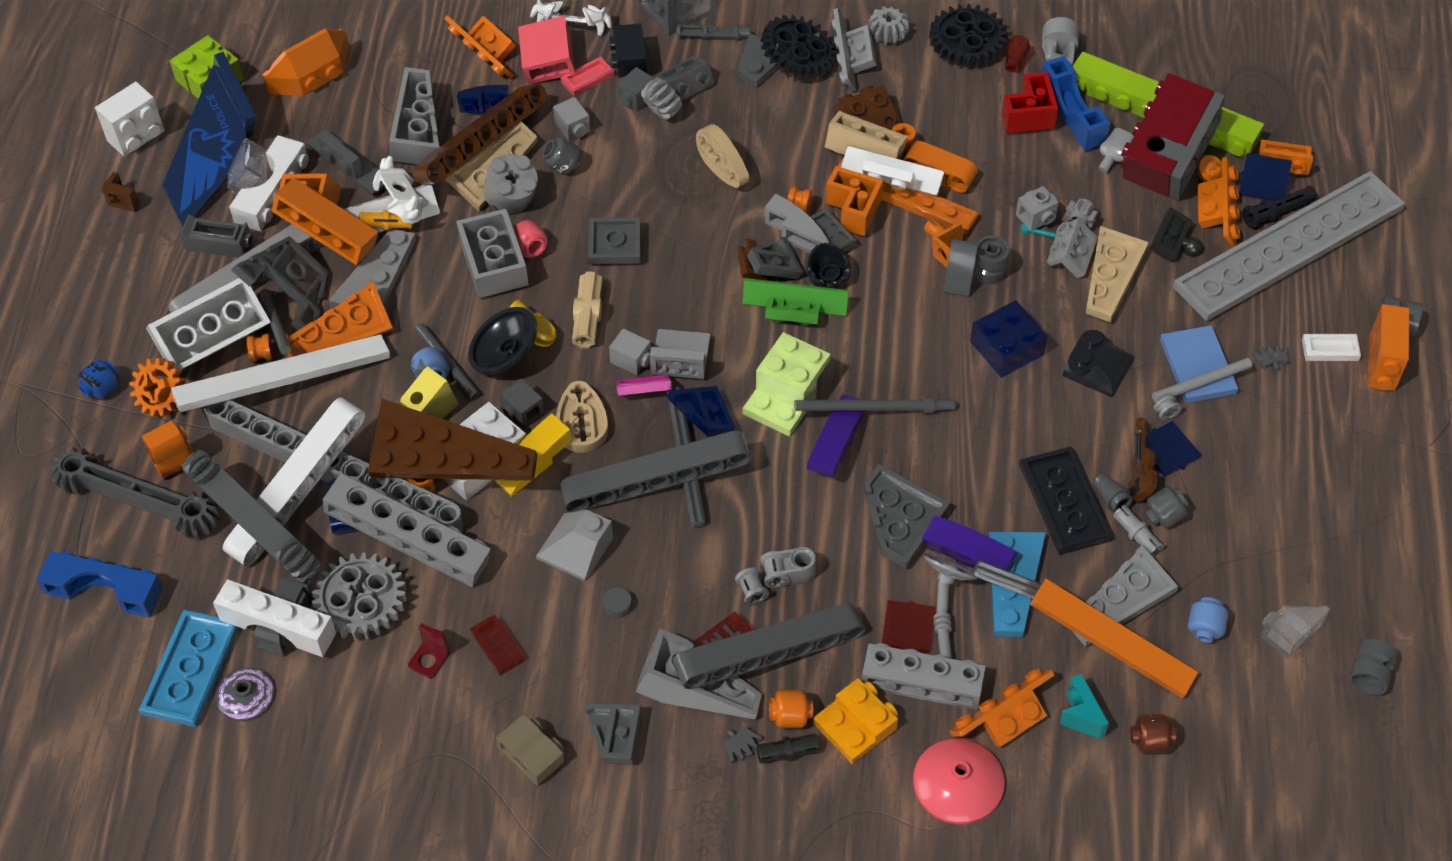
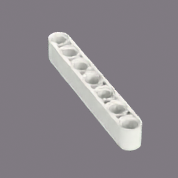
[223,397,365,567]

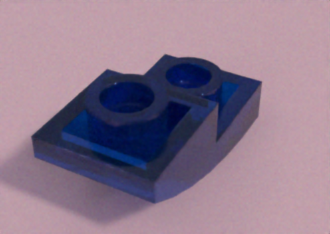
[457,85,510,114]

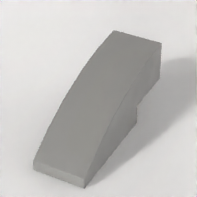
[765,193,829,254]

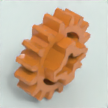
[129,358,187,416]

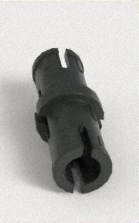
[756,733,819,764]

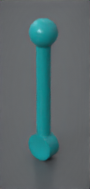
[1021,224,1057,238]

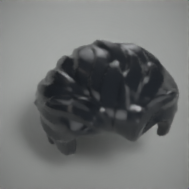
[807,242,851,289]

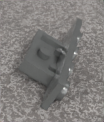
[306,128,385,196]

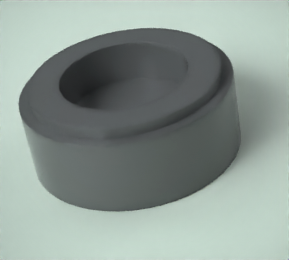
[603,587,632,617]

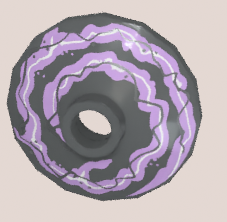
[216,668,275,721]

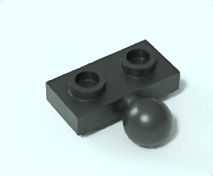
[1150,207,1203,261]

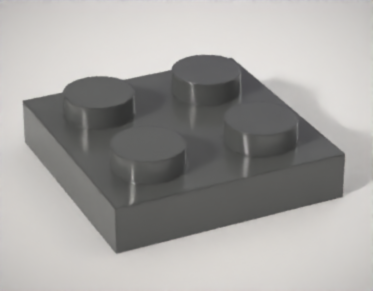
[588,217,641,264]

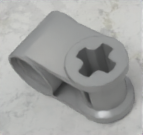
[760,547,816,589]

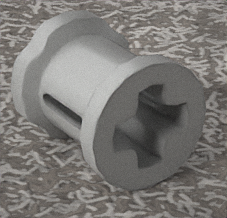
[735,567,769,606]

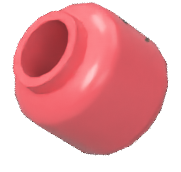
[513,220,548,258]

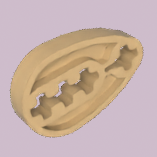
[696,124,749,188]
[556,381,608,453]

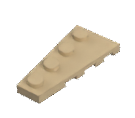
[446,122,537,212]
[1086,226,1149,322]

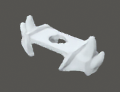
[530,0,612,36]
[373,156,429,223]

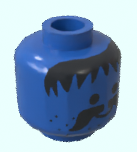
[78,360,120,399]

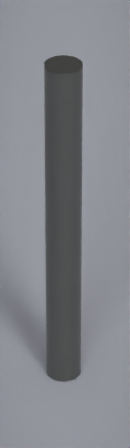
[260,289,291,355]
[415,323,480,400]

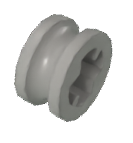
[1153,395,1182,421]

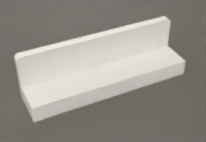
[344,184,440,232]

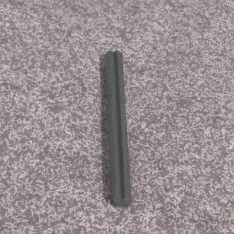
[667,387,705,528]

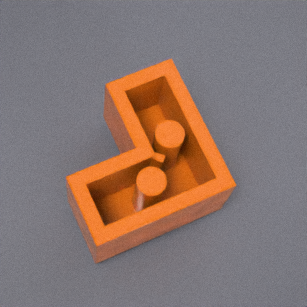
[826,166,883,236]

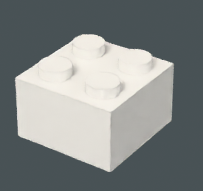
[95,82,165,157]

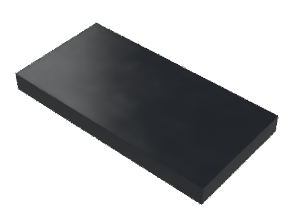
[1019,446,1113,555]

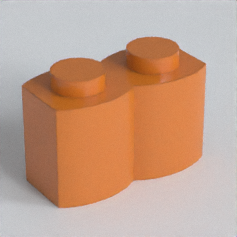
[142,420,194,480]

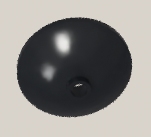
[468,307,538,375]

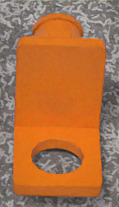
[924,219,963,268]

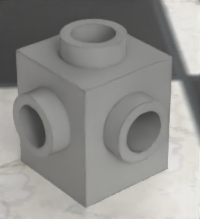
[1016,186,1059,231]

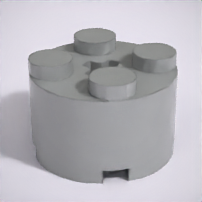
[483,155,538,214]

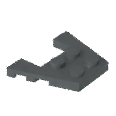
[231,236,328,331]

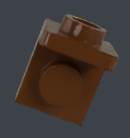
[102,172,139,212]

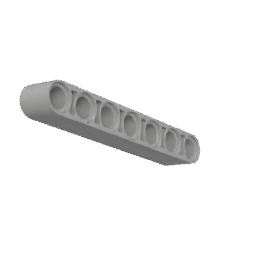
[169,224,323,313]

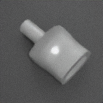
[1098,128,1134,173]

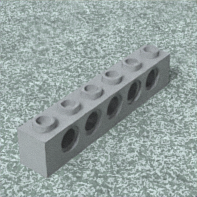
[323,473,491,588]

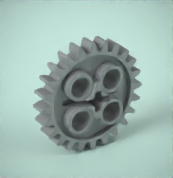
[312,552,407,640]

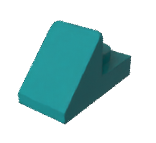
[1060,674,1109,739]

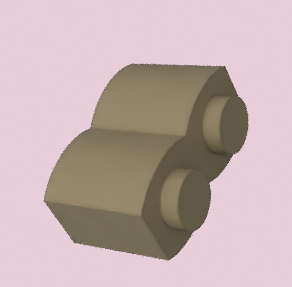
[496,714,564,786]

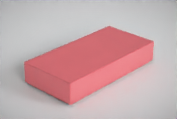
[561,56,615,97]

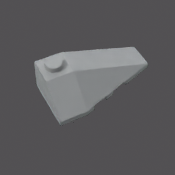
[635,629,762,719]

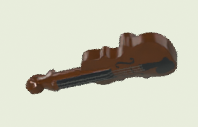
[1128,417,1159,502]

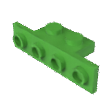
[742,278,849,325]

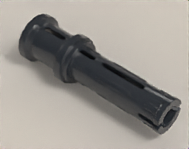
[1242,185,1317,228]

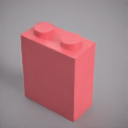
[518,16,576,85]

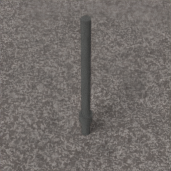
[794,397,955,413]

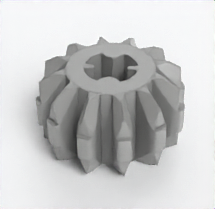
[869,5,909,46]
[641,77,682,120]

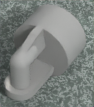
[1042,17,1079,66]

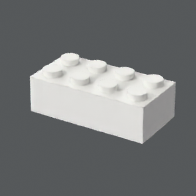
[146,278,270,370]

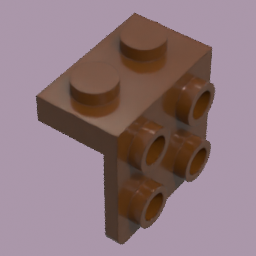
[832,84,900,130]

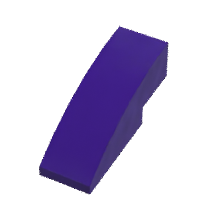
[922,515,1017,571]

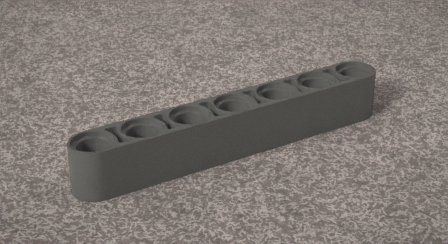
[560,431,751,512]
[672,603,866,689]

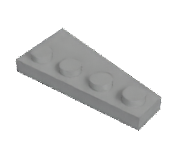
[328,228,416,308]
[1072,545,1178,647]

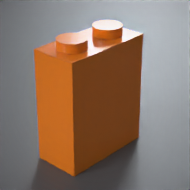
[1368,304,1409,391]

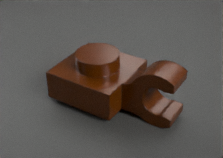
[738,238,769,281]

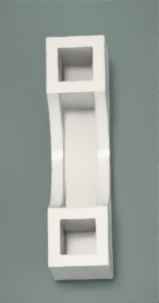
[229,135,309,231]
[213,579,336,657]

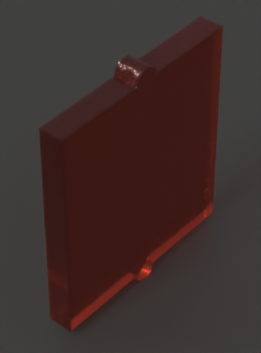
[882,600,935,653]

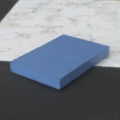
[1160,325,1238,403]

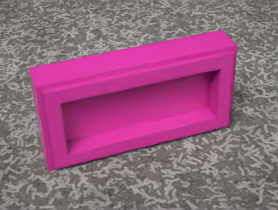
[616,374,672,396]

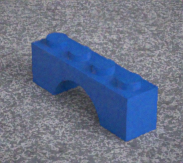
[1041,56,1111,151]
[36,551,163,618]

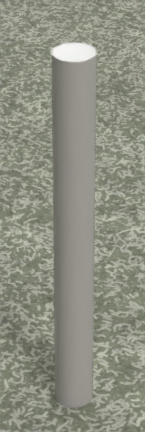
[1152,358,1252,403]

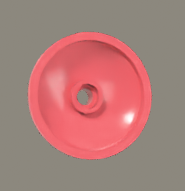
[913,738,1005,825]

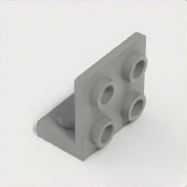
[650,329,710,379]

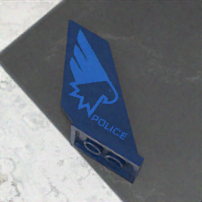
[162,52,256,228]

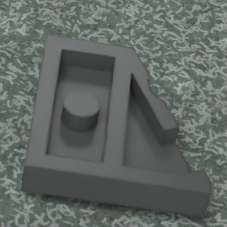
[747,237,803,279]
[584,703,643,764]

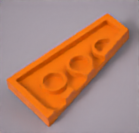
[287,281,393,358]

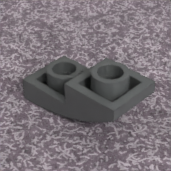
[943,239,978,296]

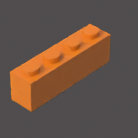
[271,178,378,265]

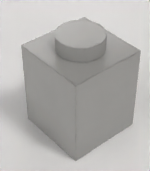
[553,97,591,142]
[609,329,651,376]

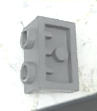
[1047,218,1098,278]

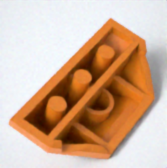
[262,28,350,96]

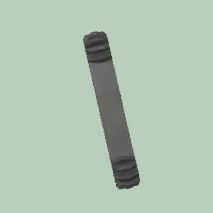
[50,447,220,540]
[182,449,322,584]

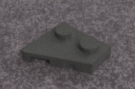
[738,33,778,88]

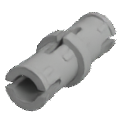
[1113,505,1164,557]

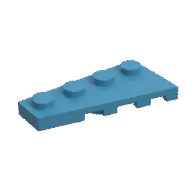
[988,532,1046,637]

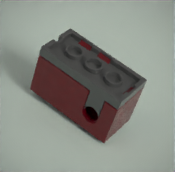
[1121,73,1225,201]

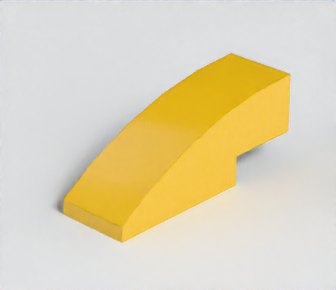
[494,413,572,497]

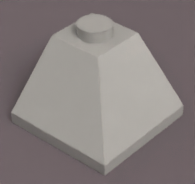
[536,510,613,581]

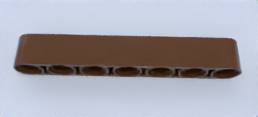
[413,84,547,185]

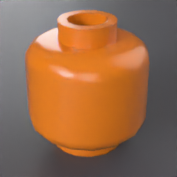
[769,690,813,729]

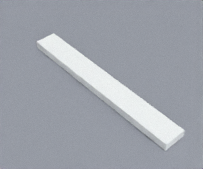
[171,334,390,413]

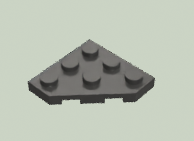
[864,464,950,569]

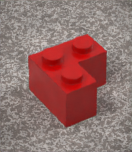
[1001,72,1058,134]

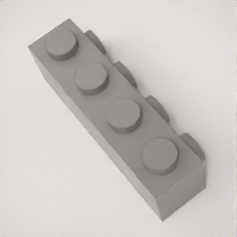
[862,643,985,710]

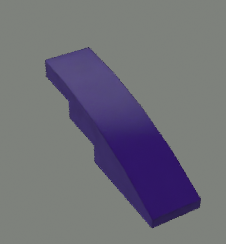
[807,394,865,477]

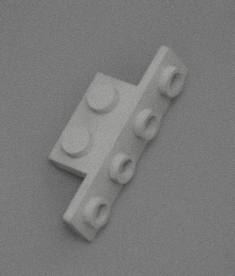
[831,8,877,92]

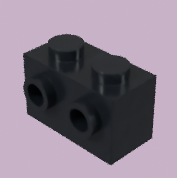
[609,23,647,78]

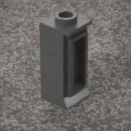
[180,214,253,258]
[252,577,313,657]

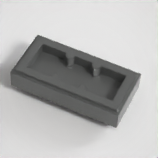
[810,208,856,252]

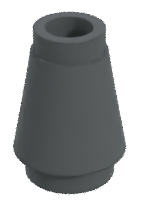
[1093,473,1133,512]

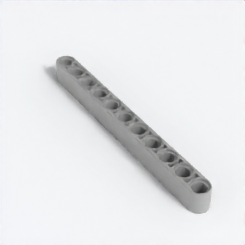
[204,400,463,532]

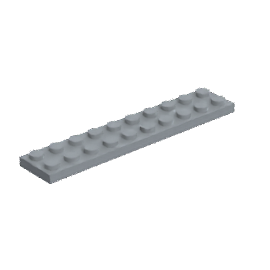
[1173,171,1405,322]

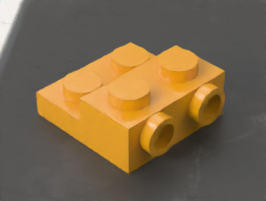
[813,678,898,764]

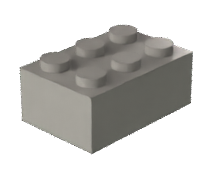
[456,209,529,298]

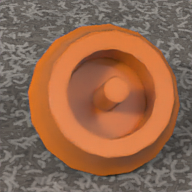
[1197,155,1222,182]

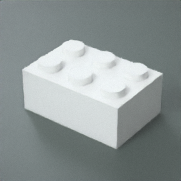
[443,402,526,501]

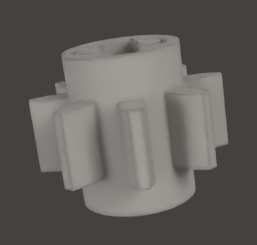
[1064,198,1098,228]

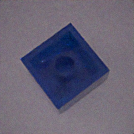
[970,300,1048,378]

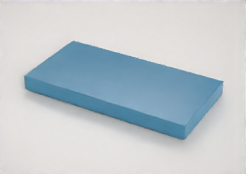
[139,609,239,727]

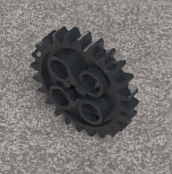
[929,3,1008,68]
[760,14,838,80]

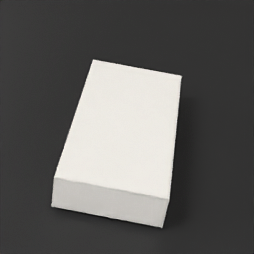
[1302,334,1361,361]

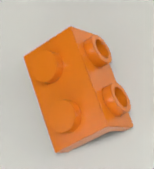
[1258,139,1313,175]

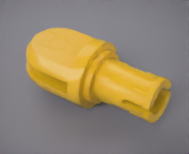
[509,300,556,347]

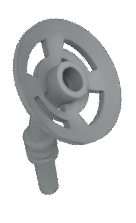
[923,554,978,659]

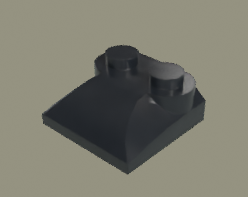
[1062,330,1134,397]

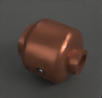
[1130,714,1176,754]

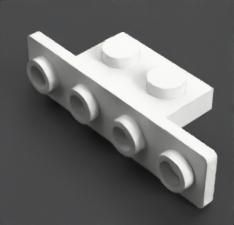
[841,146,944,196]

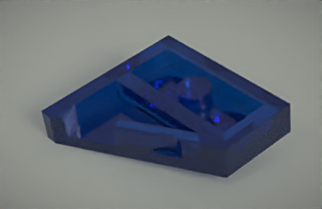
[667,386,735,437]

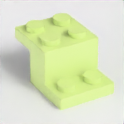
[743,332,830,437]

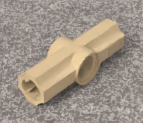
[572,271,603,348]

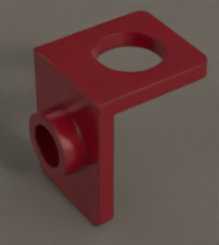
[408,623,450,679]

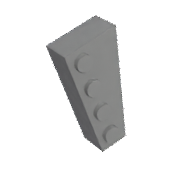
[389,67,439,164]

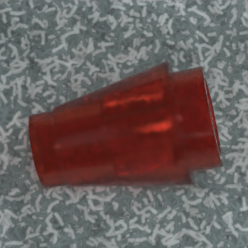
[1005,35,1030,73]

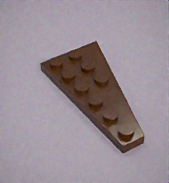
[368,399,538,481]

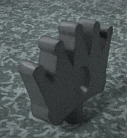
[1252,344,1288,371]
[723,726,762,763]

